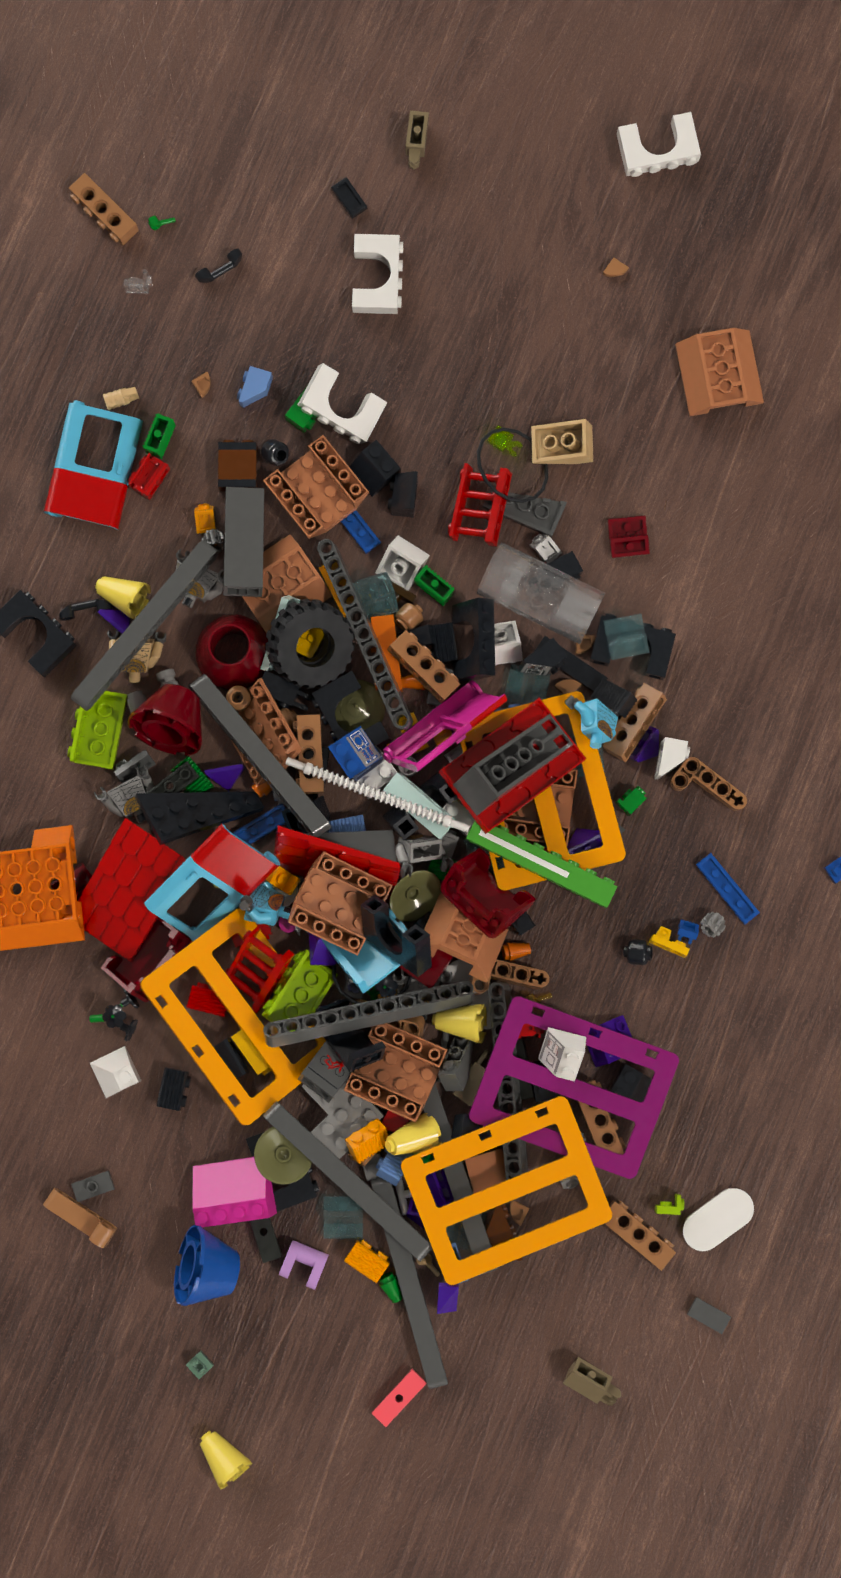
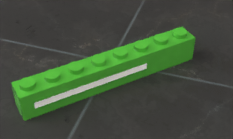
[466,821,618,909]

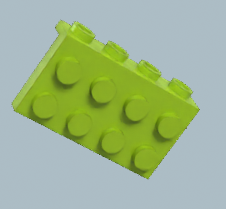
[67,691,128,770]
[262,949,338,1032]

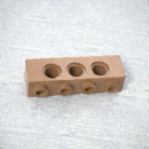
[69,173,139,245]
[387,630,460,703]
[603,683,667,763]
[293,714,324,794]
[577,1079,626,1154]
[604,1200,676,1271]

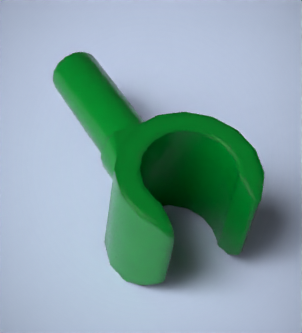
[148,216,176,230]

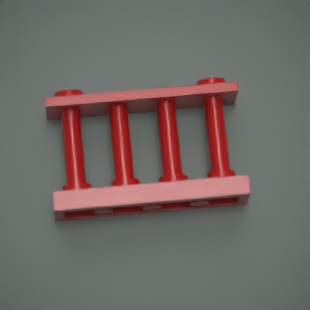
[448,463,512,547]
[225,926,295,1014]

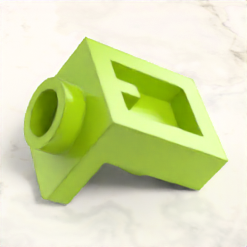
[655,1194,684,1215]

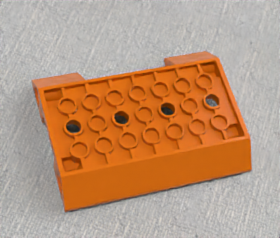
[0,825,85,951]

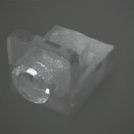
[124,269,152,294]

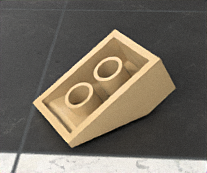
[531,419,593,464]

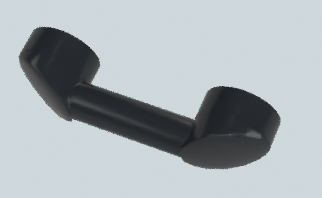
[195,248,242,283]
[59,599,112,621]

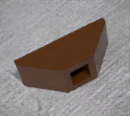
[486,1205,523,1261]

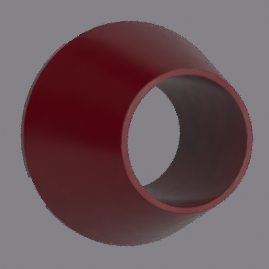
[196,615,268,690]
[128,684,202,756]

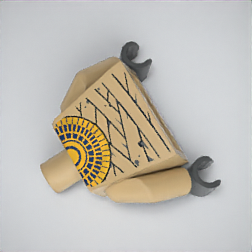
[107,629,167,683]

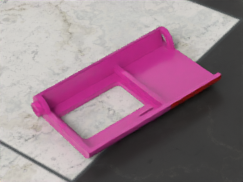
[383,680,507,772]

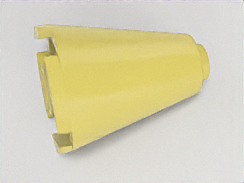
[95,576,151,619]
[432,1004,487,1043]
[385,1113,442,1155]
[200,1431,252,1490]

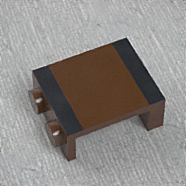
[218,440,258,491]

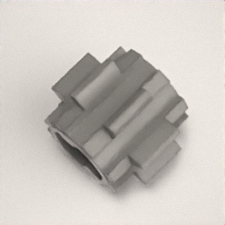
[700,912,726,938]

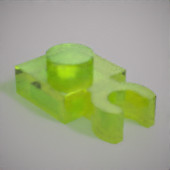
[487,425,523,457]

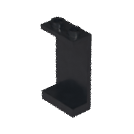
[315,998,386,1072]

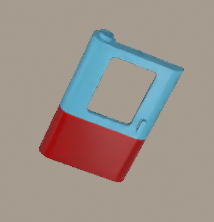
[44,400,143,530]
[144,824,280,941]

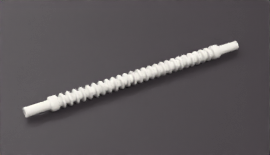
[285,757,470,833]

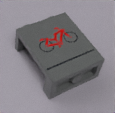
[298,1041,351,1103]

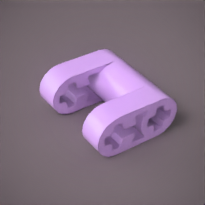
[279,1240,329,1290]

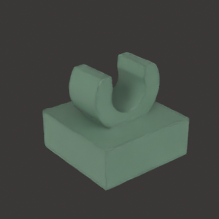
[186,1351,214,1379]

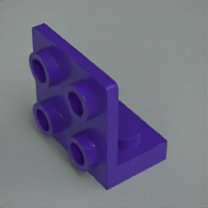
[587,1015,632,1067]

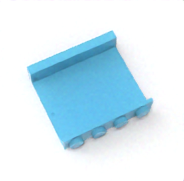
[321,908,407,994]

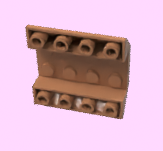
[675,328,764,417]
[263,435,369,539]
[242,534,332,634]
[231,678,302,786]
[504,769,578,846]
[288,851,393,956]
[424,892,510,983]
[344,1023,448,1123]

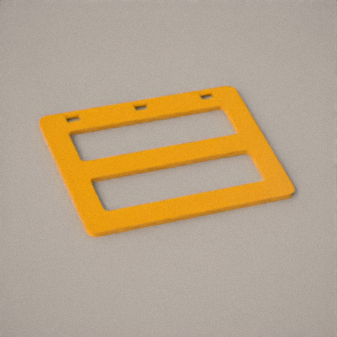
[460,691,626,891]
[140,908,326,1125]
[401,1096,612,1285]

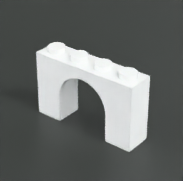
[617,112,701,177]
[352,234,403,314]
[298,363,387,444]

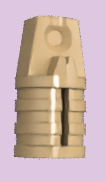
[103,387,139,411]

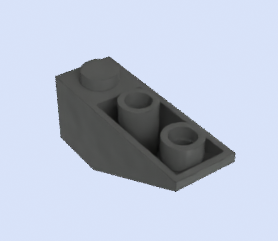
[438,1036,474,1091]

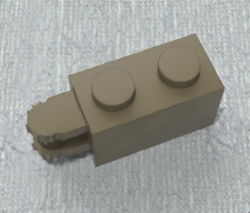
[406,110,429,170]
[453,1050,488,1106]
[563,1357,621,1406]

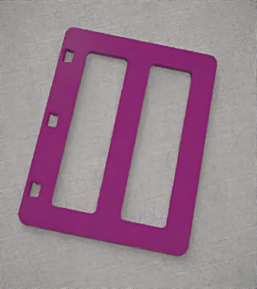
[469,996,679,1179]

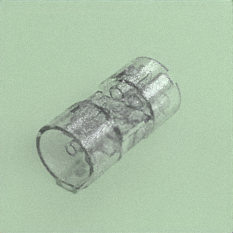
[477,542,606,644]

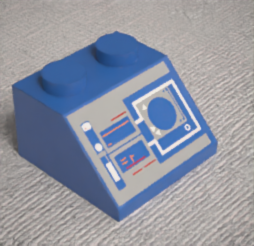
[328,726,382,779]

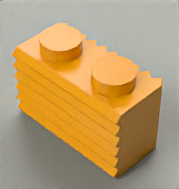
[344,1118,389,1164]
[344,1239,390,1284]

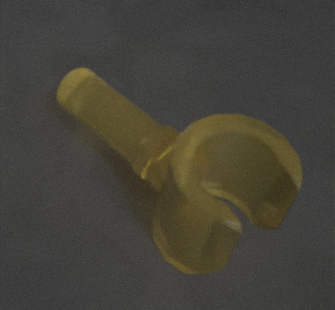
[525,993,553,1003]

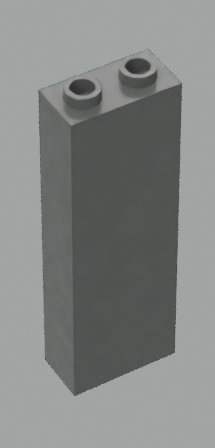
[223,487,264,597]

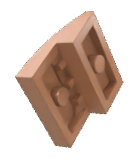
[465,1148,506,1193]

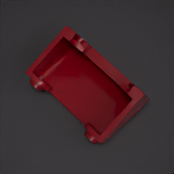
[441,848,536,939]
[101,917,193,1002]

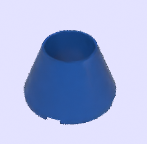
[174,1225,240,1306]

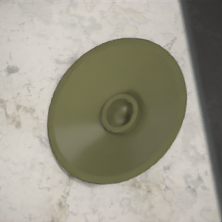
[335,680,386,732]
[390,870,441,922]
[254,1126,312,1185]

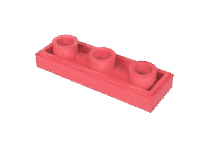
[372,1368,427,1427]

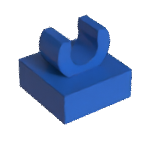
[824,857,841,884]
[677,919,699,944]

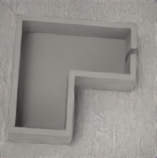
[302,1077,384,1159]

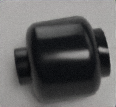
[261,439,289,466]
[623,939,653,965]

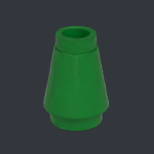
[379,1272,403,1303]

